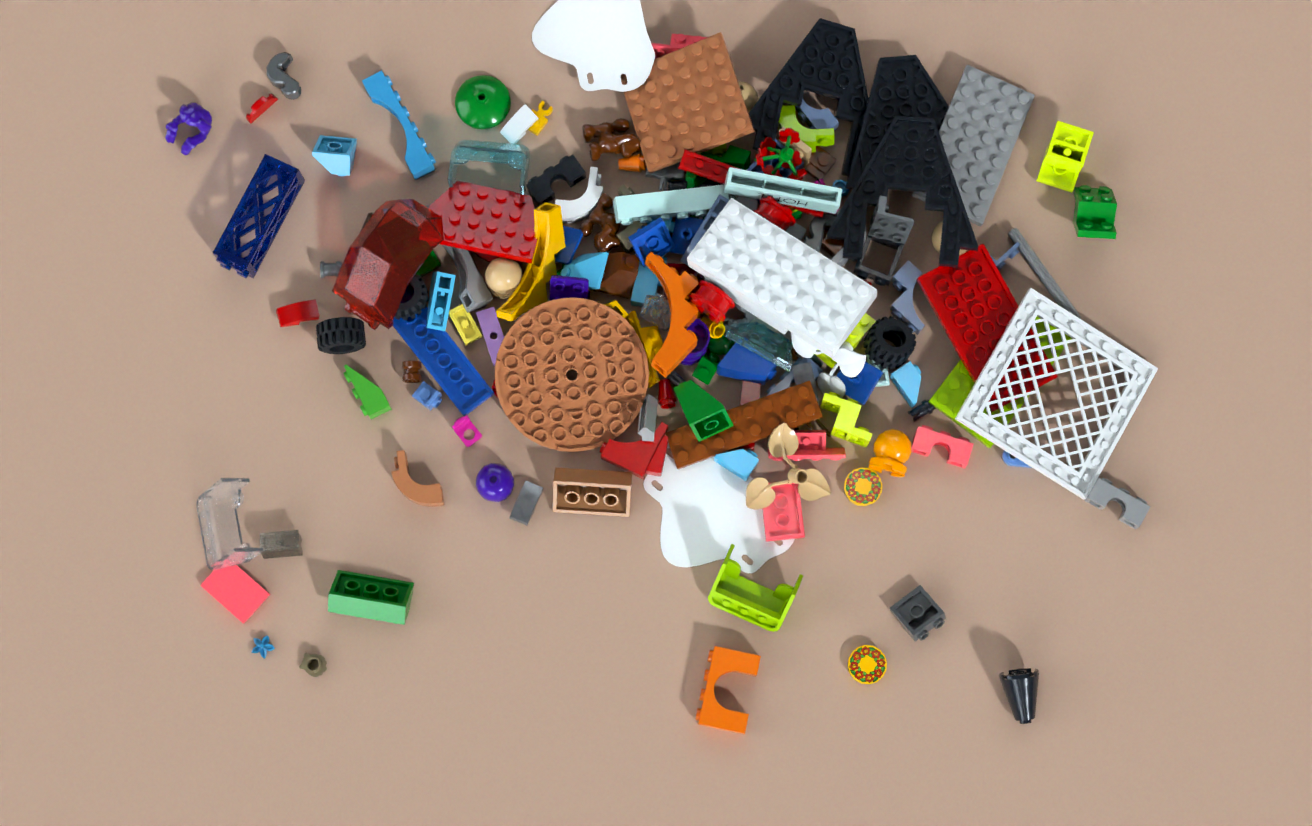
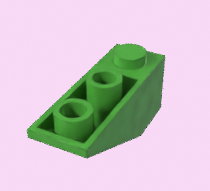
[344,365,392,420]

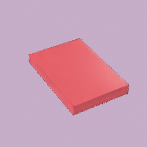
[762,483,805,542]
[200,556,271,624]

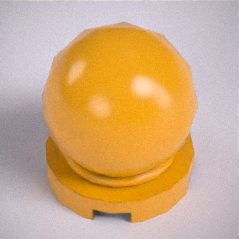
[869,429,912,477]

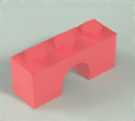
[911,425,974,469]

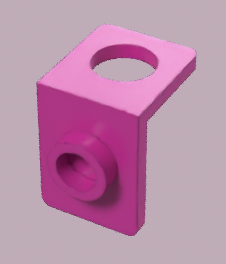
[452,415,482,447]

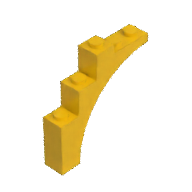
[496,202,566,321]

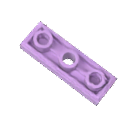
[476,307,504,366]

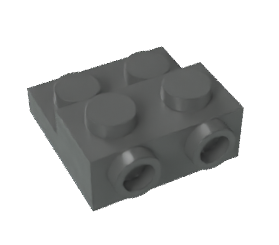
[890,585,946,641]

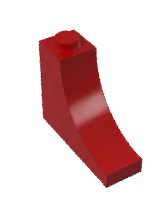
[600,422,668,479]

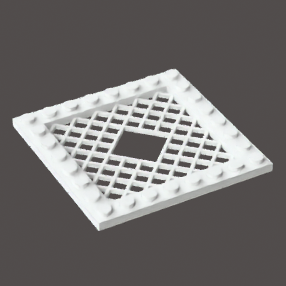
[955,288,1158,500]

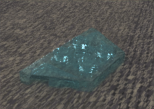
[725,322,793,372]

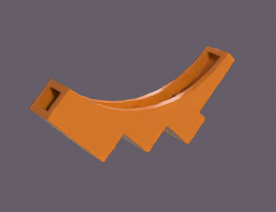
[645,252,699,378]

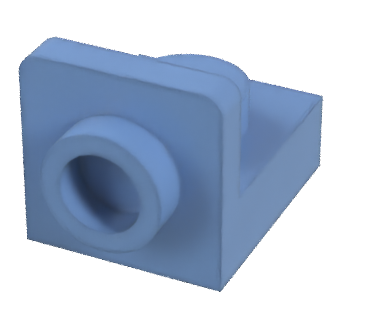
[412,381,442,411]

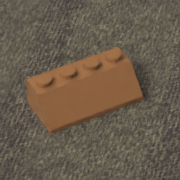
[553,467,632,517]

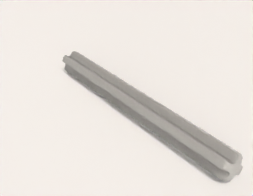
[1008,228,1081,319]

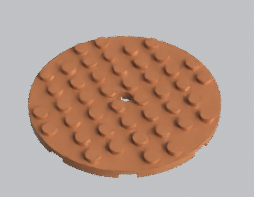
[495,298,649,452]

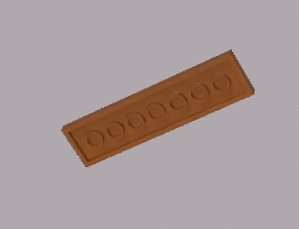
[665,380,823,470]

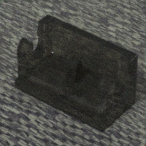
[260,530,303,559]

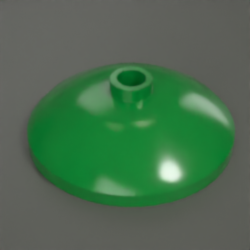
[455,75,511,129]

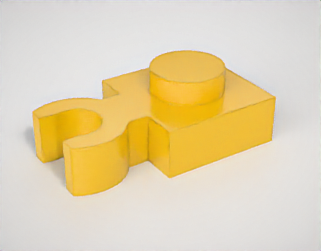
[527,101,553,136]

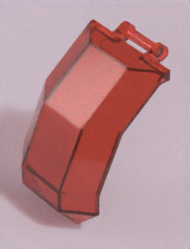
[332,199,444,330]

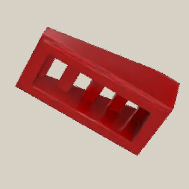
[646,435,668,477]

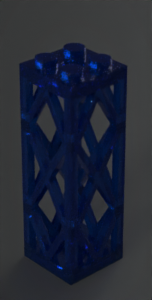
[213,154,305,279]

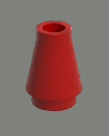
[658,379,677,409]

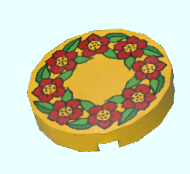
[844,467,883,506]
[848,645,887,684]

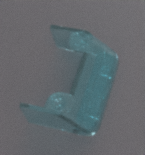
[448,140,530,195]

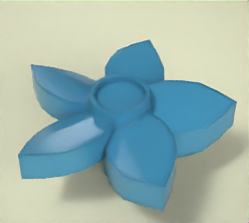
[251,636,275,659]

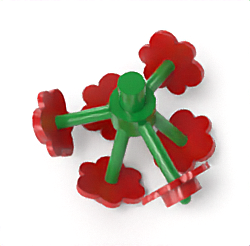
[754,128,807,181]

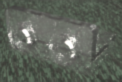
[639,294,670,331]

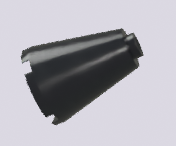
[999,668,1039,724]

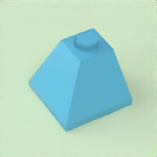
[312,135,357,176]
[561,252,609,290]

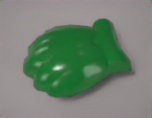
[707,335,735,355]

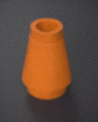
[618,154,646,172]

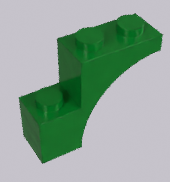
[685,145,751,189]

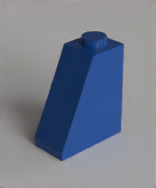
[716,338,777,385]

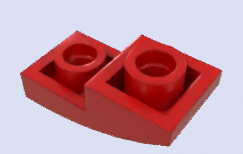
[276,299,320,327]

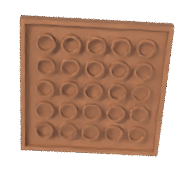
[621,32,755,174]

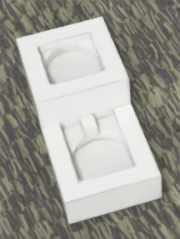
[500,104,539,146]

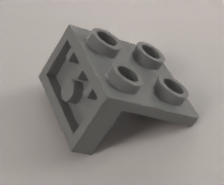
[868,195,914,244]

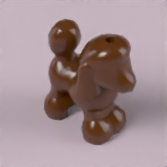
[582,118,641,161]
[580,193,620,253]

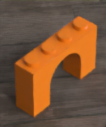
[695,646,761,734]

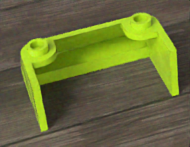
[708,544,803,632]

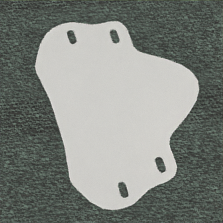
[532,0,655,92]
[643,443,795,573]

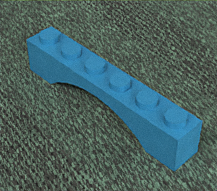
[362,70,436,180]

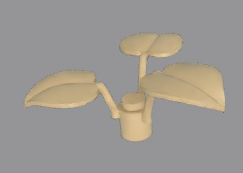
[746,423,831,510]

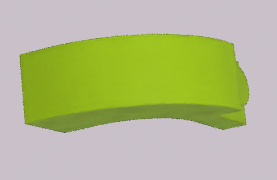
[778,105,835,152]

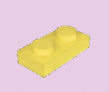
[449,304,482,346]

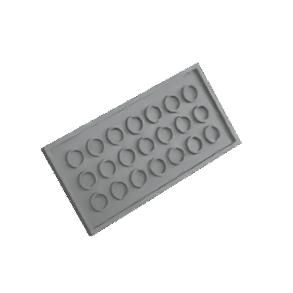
[912,65,1035,227]

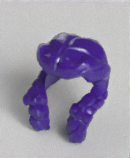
[165,102,212,155]

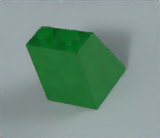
[674,380,734,442]

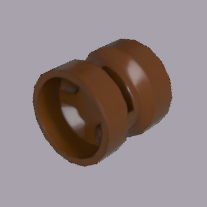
[402,360,422,383]

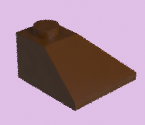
[594,252,639,299]

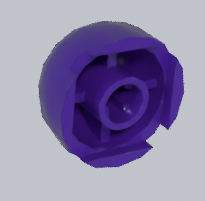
[476,463,514,502]

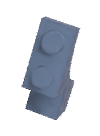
[890,260,925,335]

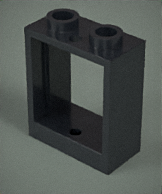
[853,235,905,286]

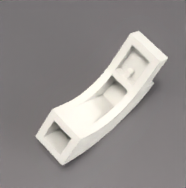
[555,167,604,224]

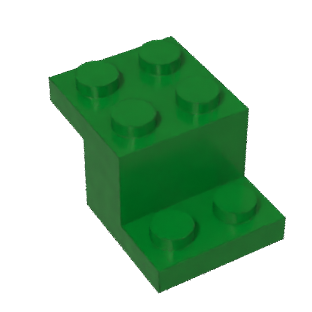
[1073,185,1117,239]

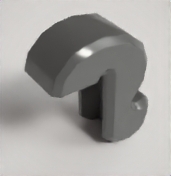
[266,52,301,100]
[803,214,837,252]

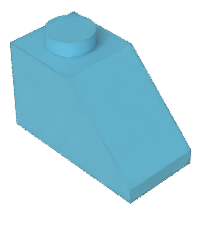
[890,361,921,408]
[714,449,759,481]

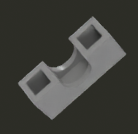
[1084,478,1150,529]

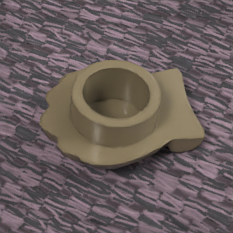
[299,653,327,677]

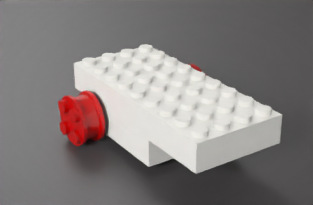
[687,196,877,359]

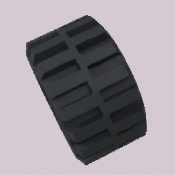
[378,268,428,320]
[863,316,916,369]
[316,317,366,354]

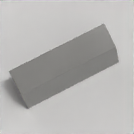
[637,394,658,442]

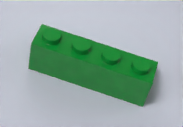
[328,570,414,625]

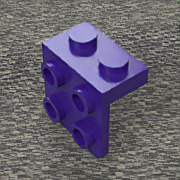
[550,275,590,301]

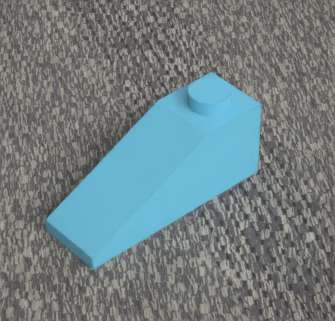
[426,271,456,331]

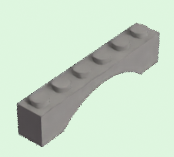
[416,205,493,313]

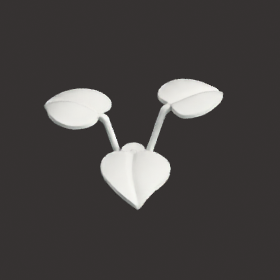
[791,332,866,398]

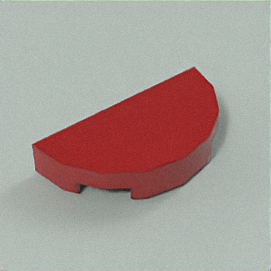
[246,93,278,124]

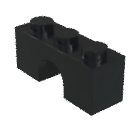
[526,154,586,206]

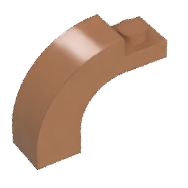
[391,450,444,507]

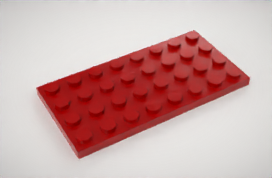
[916,244,1058,413]

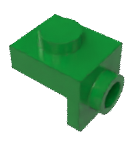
[692,353,721,385]

